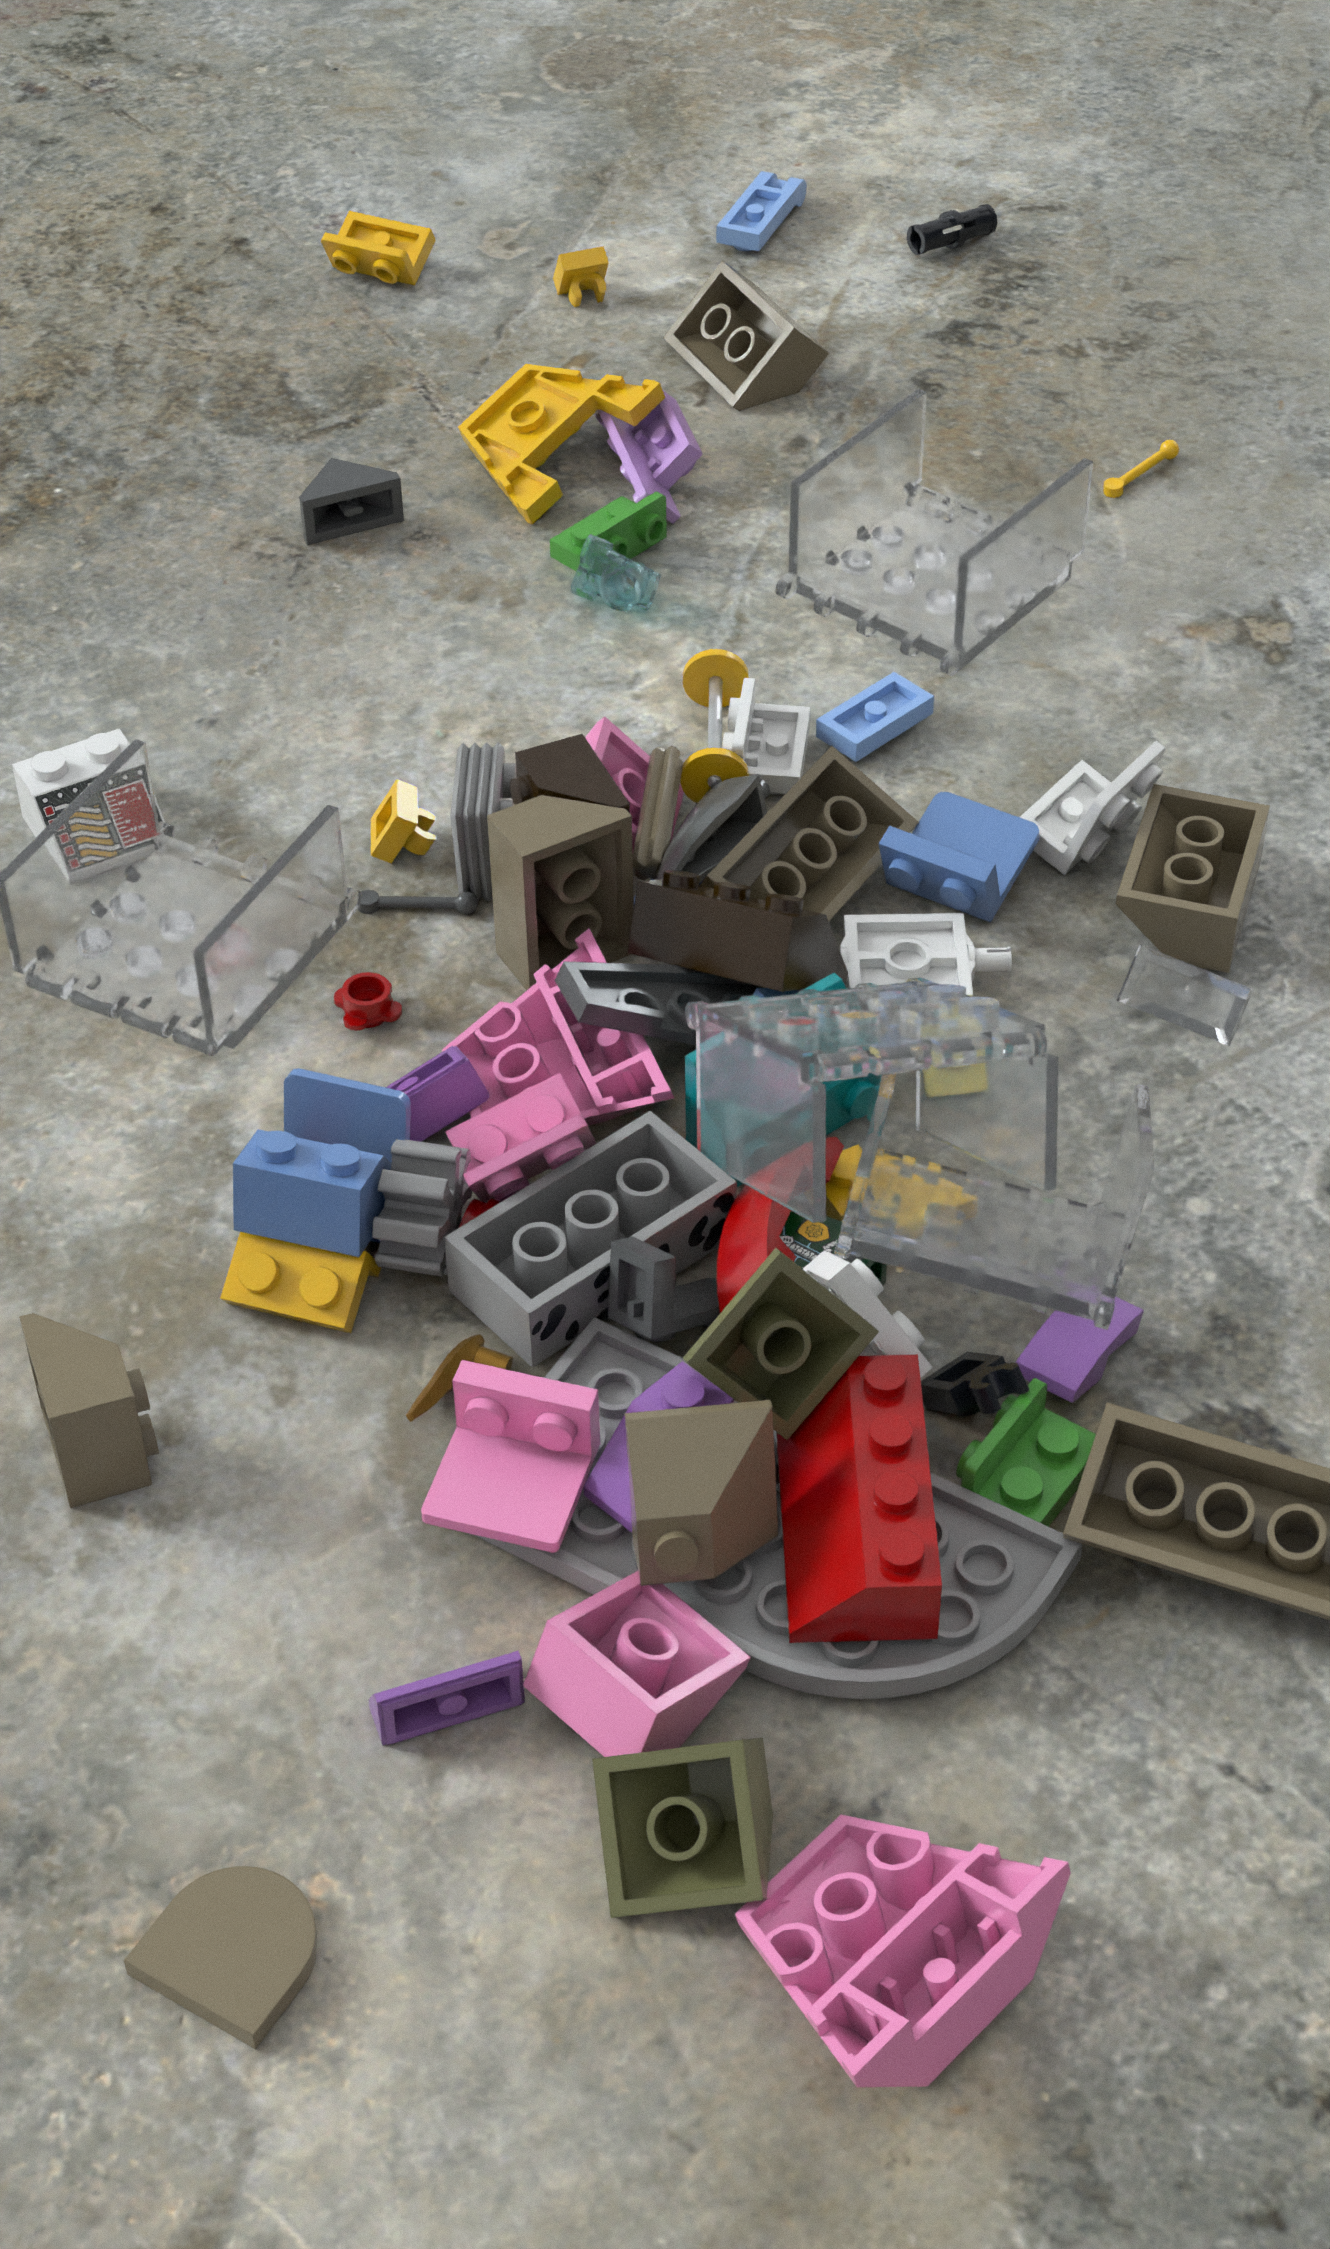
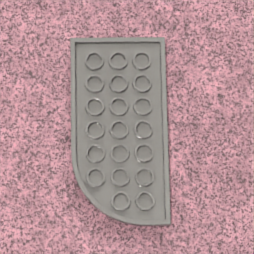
[475,1317,1082,1699]

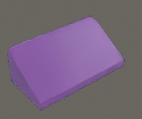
[386,1046,489,1142]
[368,1651,525,1746]

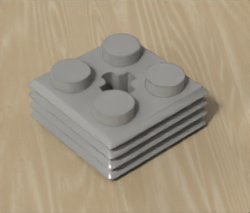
[450,742,517,903]

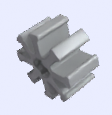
[372,1139,472,1277]

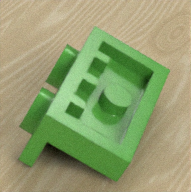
[550,491,667,582]
[956,1378,1096,1527]

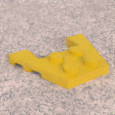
[458,364,665,525]

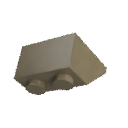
[19,1313,159,1508]

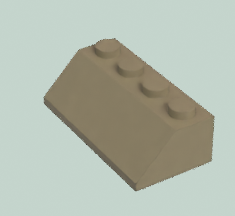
[700,746,919,922]
[1063,1403,1330,1620]

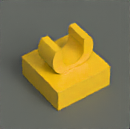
[553,246,609,307]
[371,779,436,864]

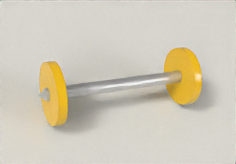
[680,649,749,803]

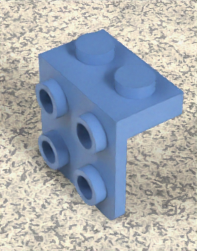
[878,792,1040,922]
[284,1068,411,1243]

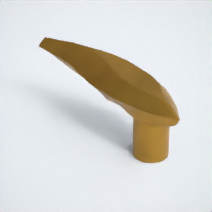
[406,1334,513,1422]

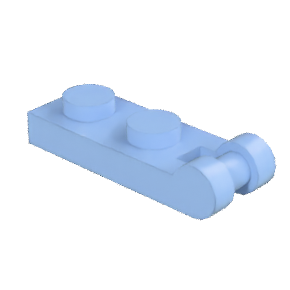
[716,171,807,251]

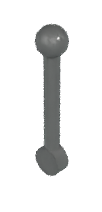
[356,890,479,915]

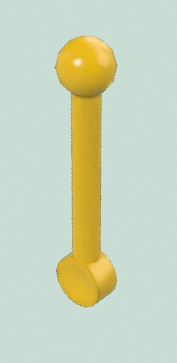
[1103,439,1180,498]

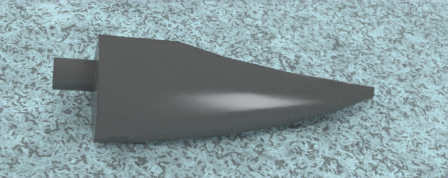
[655,775,770,883]

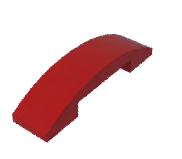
[717,1137,844,1313]

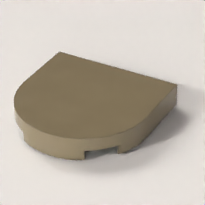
[124,1866,317,2050]

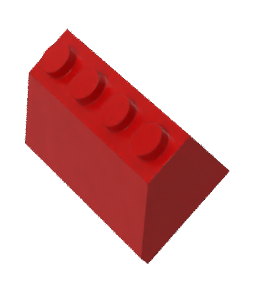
[776,1354,942,1643]

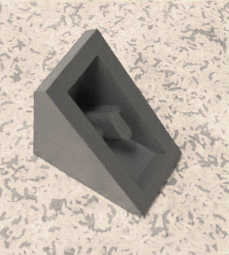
[299,458,404,545]

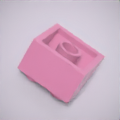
[523,1571,751,1757]

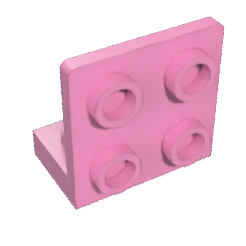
[445,1073,597,1202]
[421,1360,600,1553]

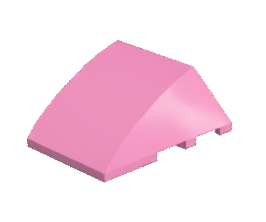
[442,928,674,1126]
[735,1815,1071,2087]

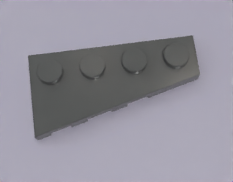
[555,961,765,1046]

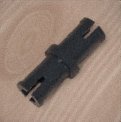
[907,204,997,255]

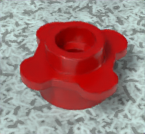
[334,972,402,1031]

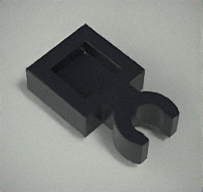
[921,1351,1030,1417]

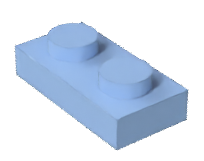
[816,672,934,762]

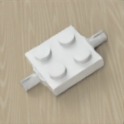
[840,913,1012,1015]

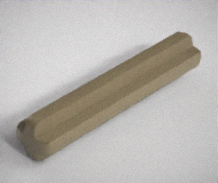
[633,746,683,880]

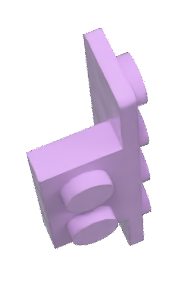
[594,391,703,524]

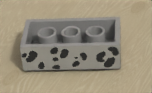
[444,1111,737,1368]

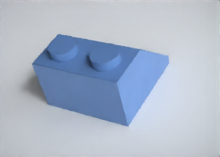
[233,1129,392,1257]

